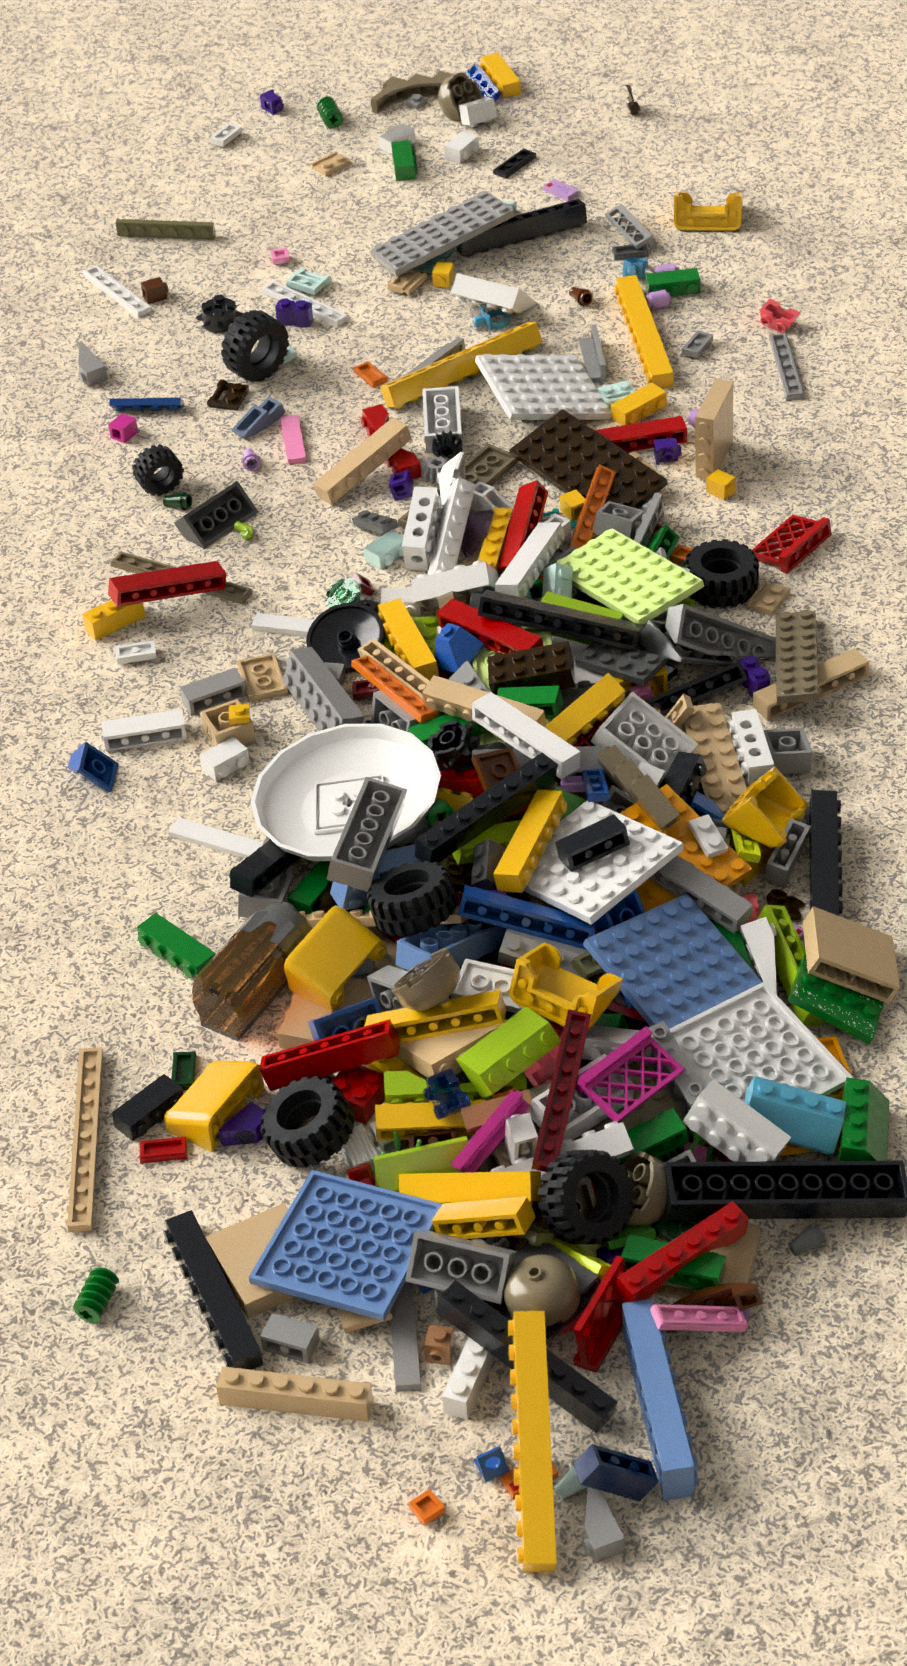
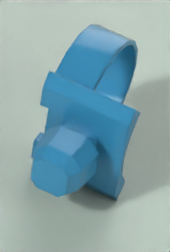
[623,258,648,279]
[473,306,510,331]

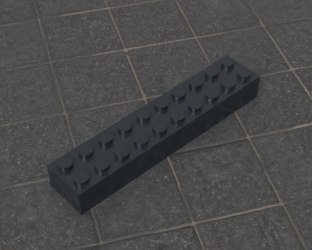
[664,1160,907,1220]

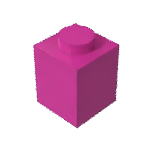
[108,413,138,444]

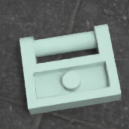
[286,268,332,295]
[596,380,635,409]

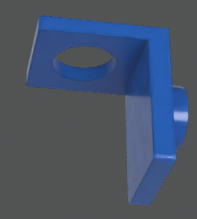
[474,1446,510,1482]

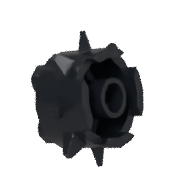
[196,295,243,333]
[428,721,479,770]

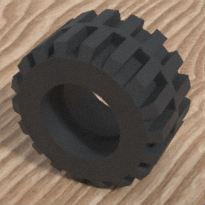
[132,444,184,496]

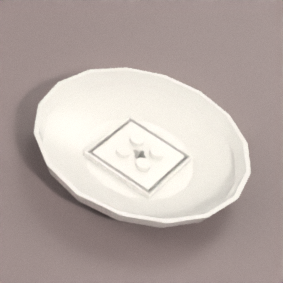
[251,724,441,861]

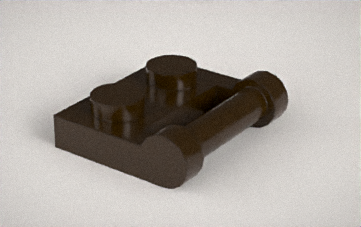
[207,379,249,411]

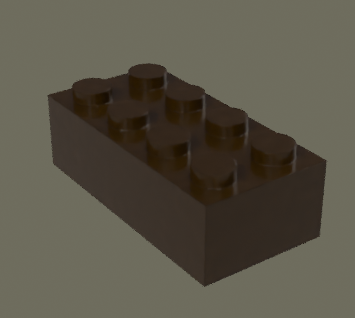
[488,641,575,695]

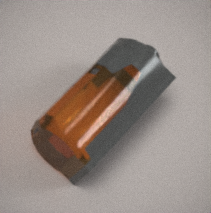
[192,902,313,1041]

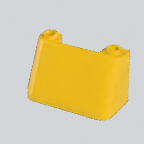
[673,192,743,231]
[721,767,809,849]
[284,905,387,1012]
[509,942,623,1030]
[164,1060,265,1152]

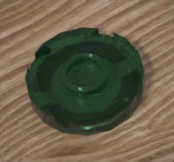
[325,577,362,608]

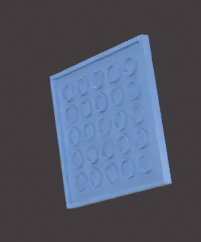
[583,893,762,1029]
[248,1170,443,1321]

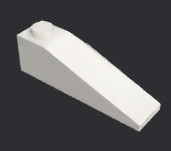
[436,452,466,510]
[740,917,777,995]

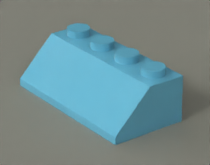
[745,1076,846,1156]

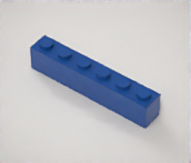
[457,885,596,950]

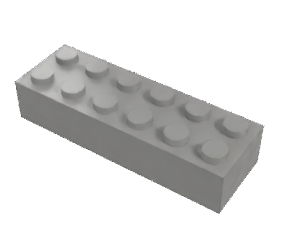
[283,647,364,731]
[327,777,408,892]

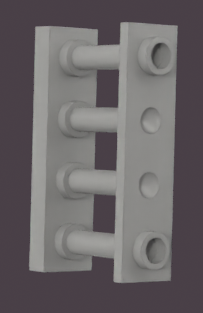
[644,1021,705,1118]

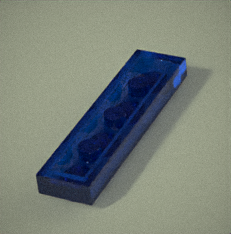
[465,62,502,102]

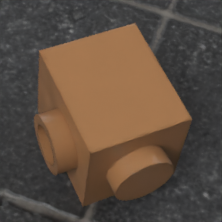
[424,1325,455,1365]

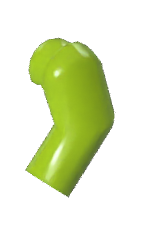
[234,521,254,541]

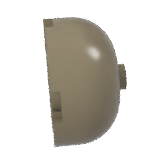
[438,73,483,121]
[391,948,460,1011]
[622,1152,667,1227]
[503,1254,581,1329]

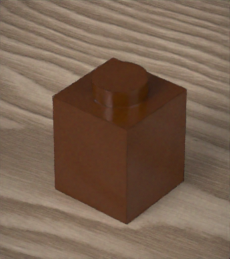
[140,277,169,304]

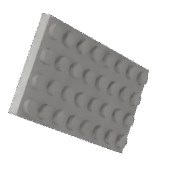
[369,191,516,276]

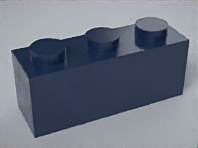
[573,1444,659,1501]

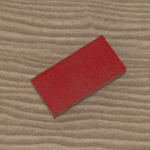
[140,1137,187,1163]

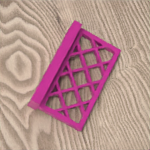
[575,1026,684,1123]
[451,1090,531,1173]

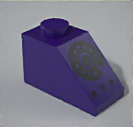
[219,1102,264,1146]

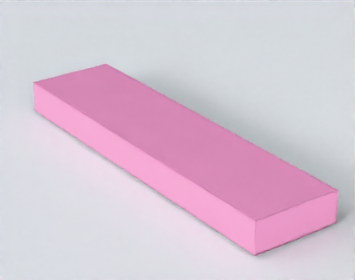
[280,415,306,465]
[650,1304,748,1332]

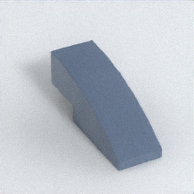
[231,397,286,438]

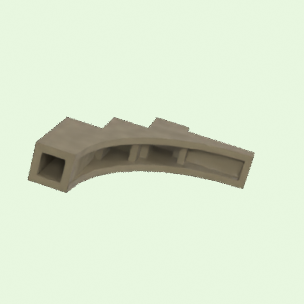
[371,71,472,114]
[598,745,680,833]

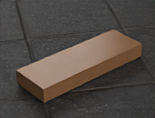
[460,1089,532,1133]

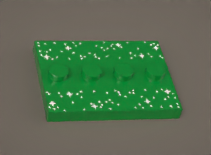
[788,954,884,1045]

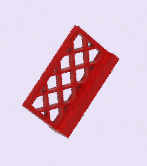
[752,515,832,574]
[573,1256,626,1373]

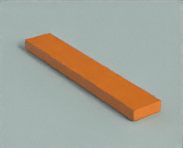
[567,464,616,549]
[351,655,438,723]

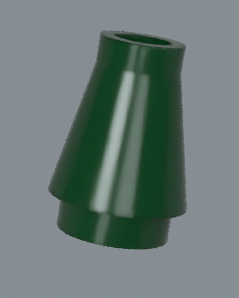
[163,492,192,511]

